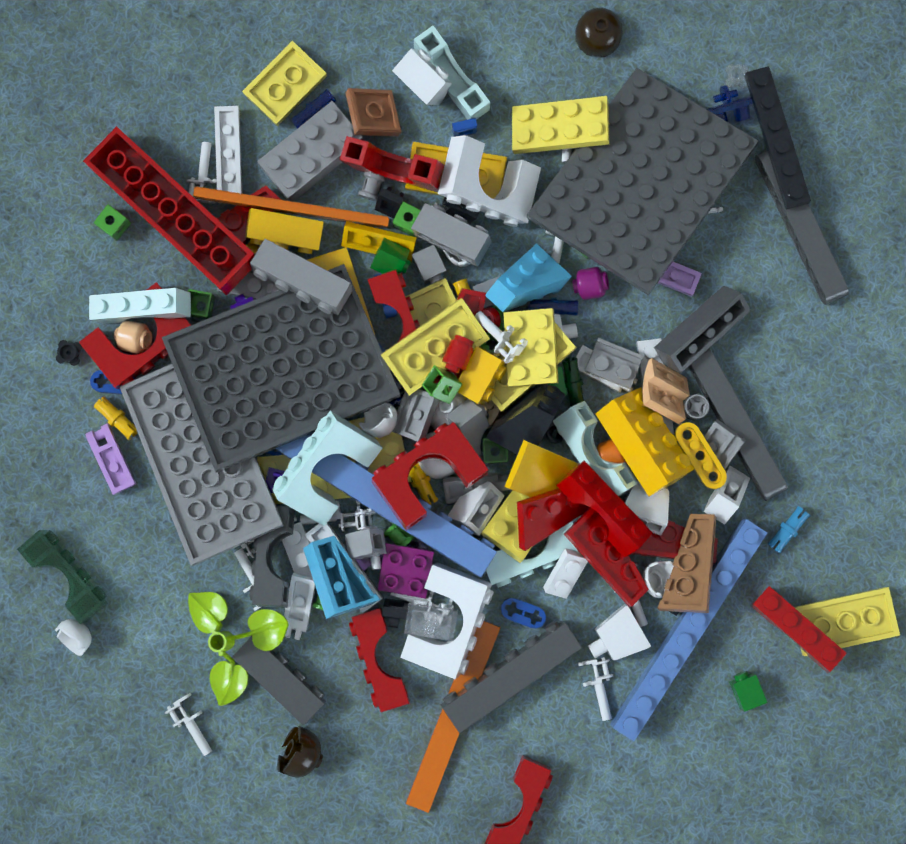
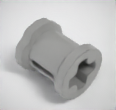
[358,172,385,202]

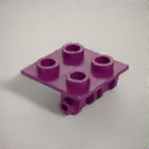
[377,543,434,599]

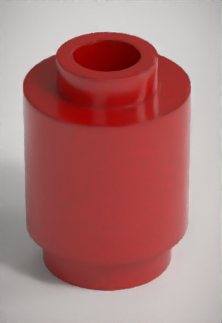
[442,335,474,374]

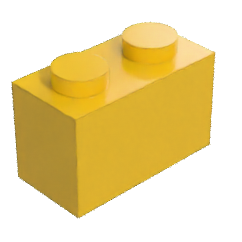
[458,346,507,405]

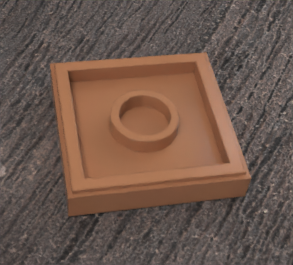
[345,88,401,136]

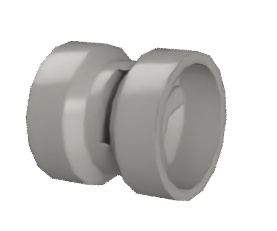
[683,394,709,420]

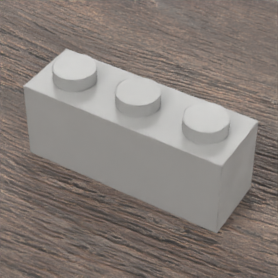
[411,203,492,267]

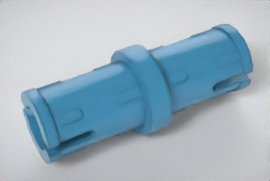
[767,506,810,554]

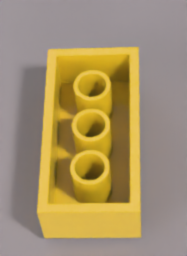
[595,387,695,497]

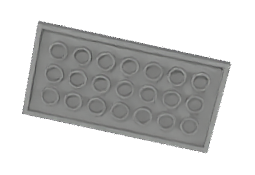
[120,364,284,566]

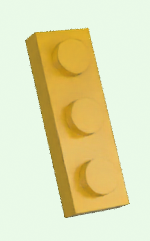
[341,221,417,262]

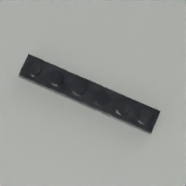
[744,66,811,210]

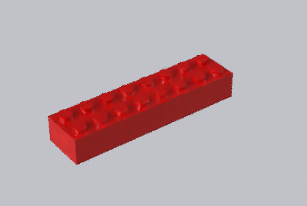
[83,126,255,296]

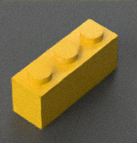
[245,208,324,254]

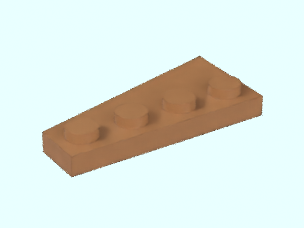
[657,514,716,613]

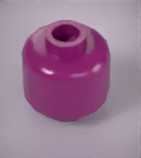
[572,267,609,300]

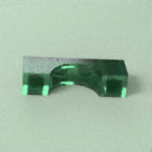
[17,530,108,624]

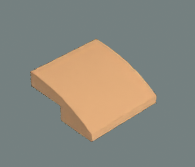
[643,358,690,424]

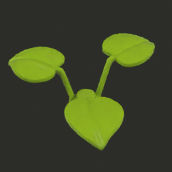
[188,592,289,706]

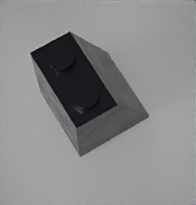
[486,384,565,455]

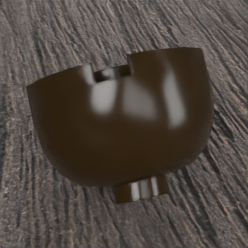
[575,7,623,57]
[277,726,323,778]

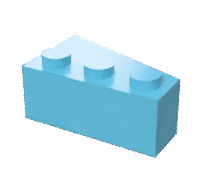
[485,243,572,312]
[303,536,380,619]

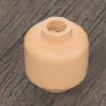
[114,321,152,354]

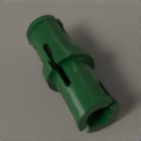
[562,357,584,408]

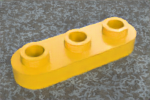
[675,422,727,489]

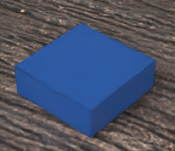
[452,118,477,137]

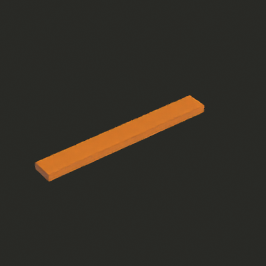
[193,187,389,228]
[406,621,500,813]

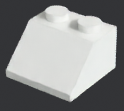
[392,49,452,105]

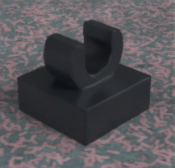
[375,187,404,219]
[382,598,409,628]

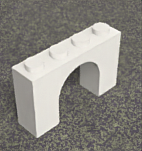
[438,135,541,227]
[400,563,493,679]

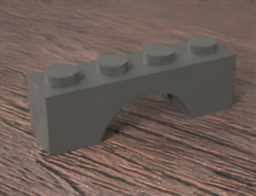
[249,506,295,608]

